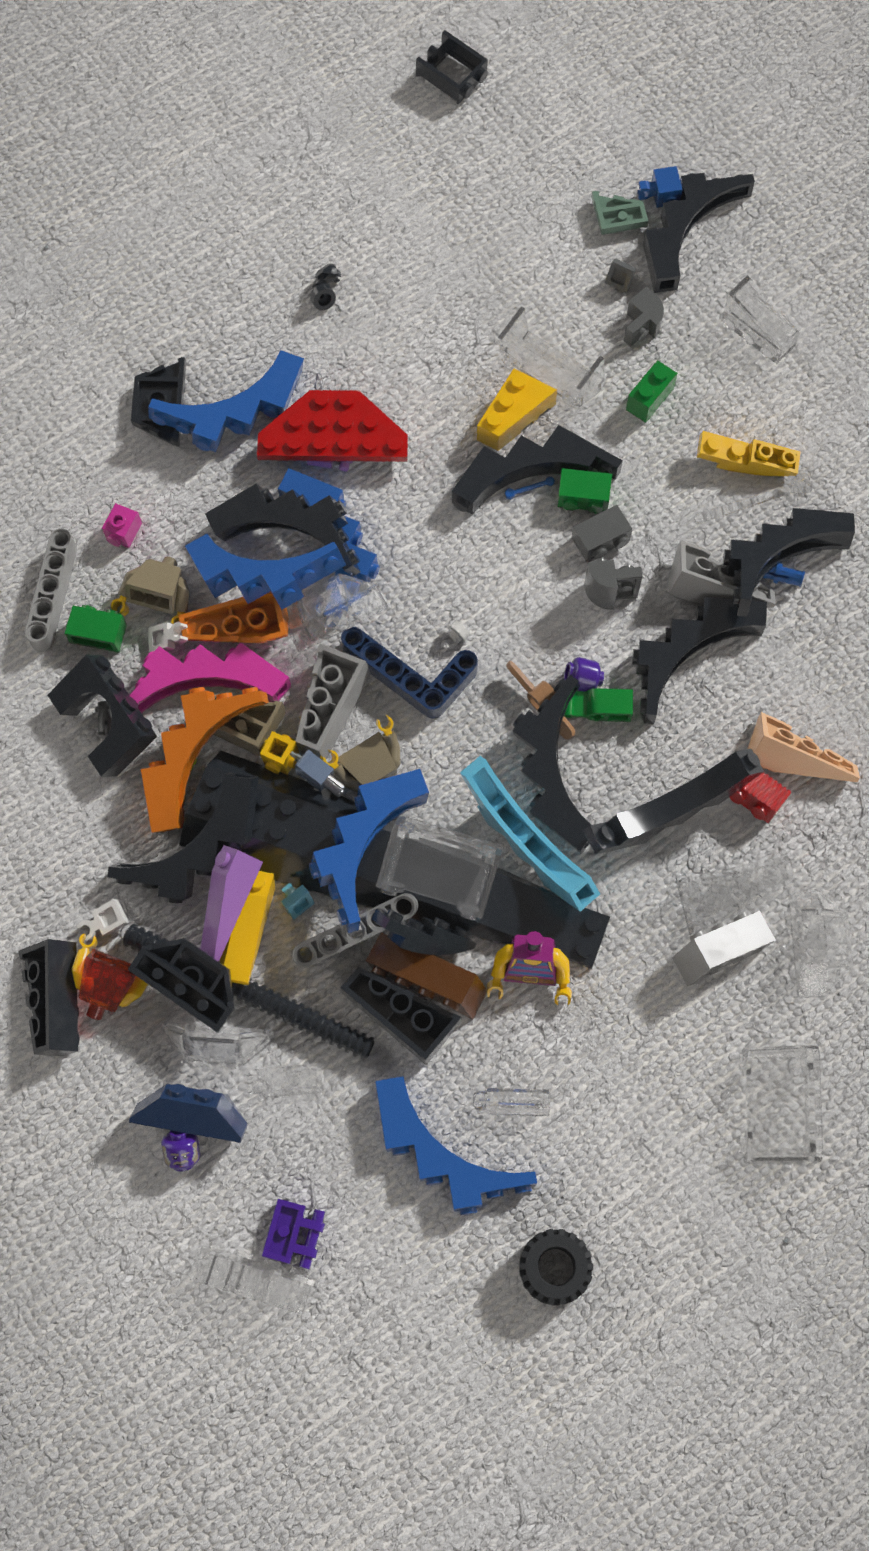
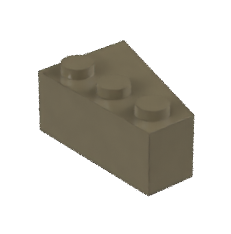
[213,694,286,757]

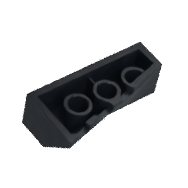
[18,939,80,1056]
[340,967,462,1065]

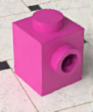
[102,503,142,548]

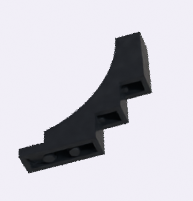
[452,425,623,515]
[583,749,764,855]

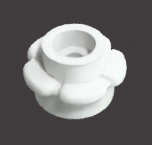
[447,620,470,644]

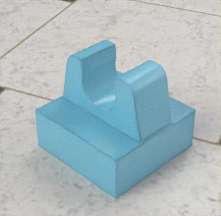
[281,883,315,920]

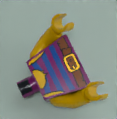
[486,931,572,1005]

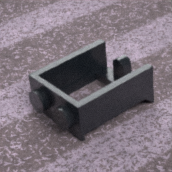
[415,30,488,104]

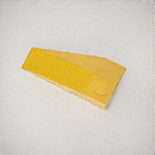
[220,871,275,985]

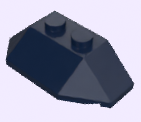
[129,1084,248,1143]

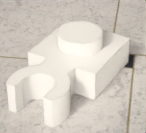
[148,622,188,653]
[77,899,129,942]

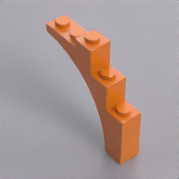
[141,687,269,833]

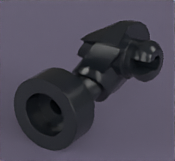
[310,264,341,310]

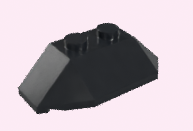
[128,938,234,1033]

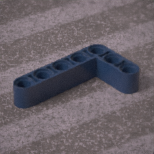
[341,626,478,719]

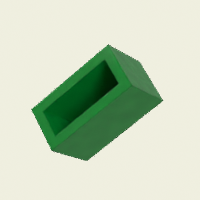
[626,360,678,423]
[557,468,612,513]
[64,605,127,653]

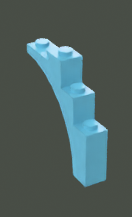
[460,756,600,912]

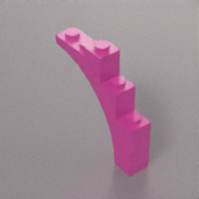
[130,642,291,713]

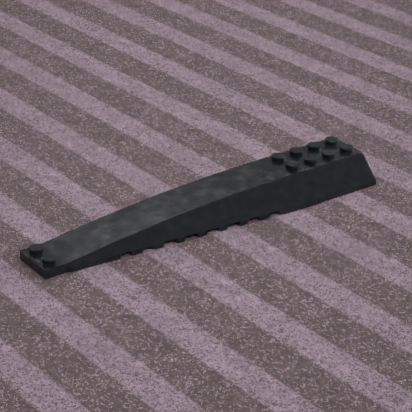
[179,751,610,969]

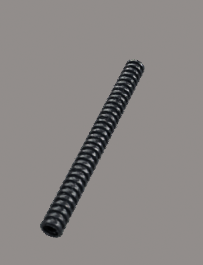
[123,924,375,1060]

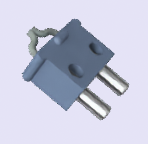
[290,750,344,797]

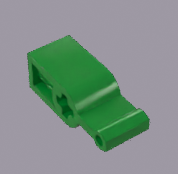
[564,688,633,722]

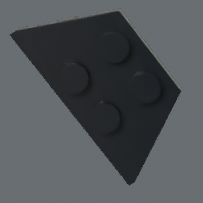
[131,357,187,447]

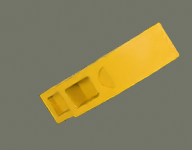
[696,431,800,476]

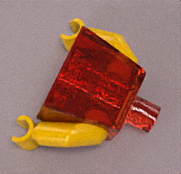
[72,933,149,1020]

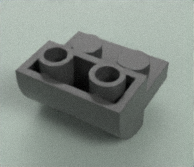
[584,558,643,610]

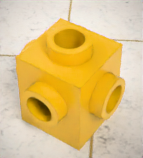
[260,731,300,775]

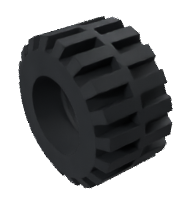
[519,1229,593,1306]

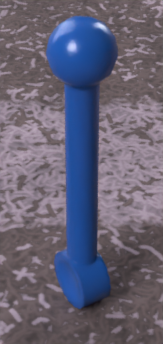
[505,476,555,500]

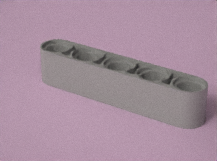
[25,528,77,652]
[292,893,418,968]

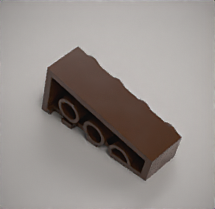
[366,932,487,1020]

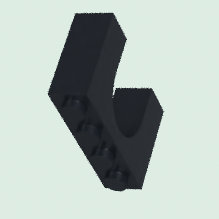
[47,654,157,777]

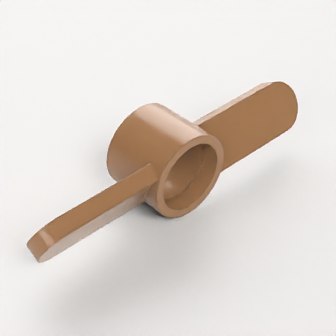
[506,661,575,740]

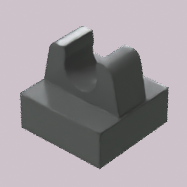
[605,258,637,293]

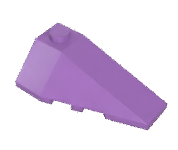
[200,845,263,961]

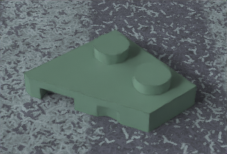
[591,191,649,235]

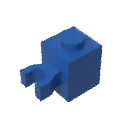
[637,166,682,208]

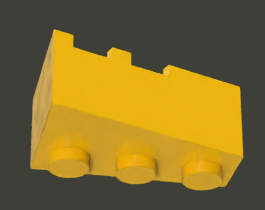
[477,368,557,451]

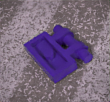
[262,1199,325,1269]

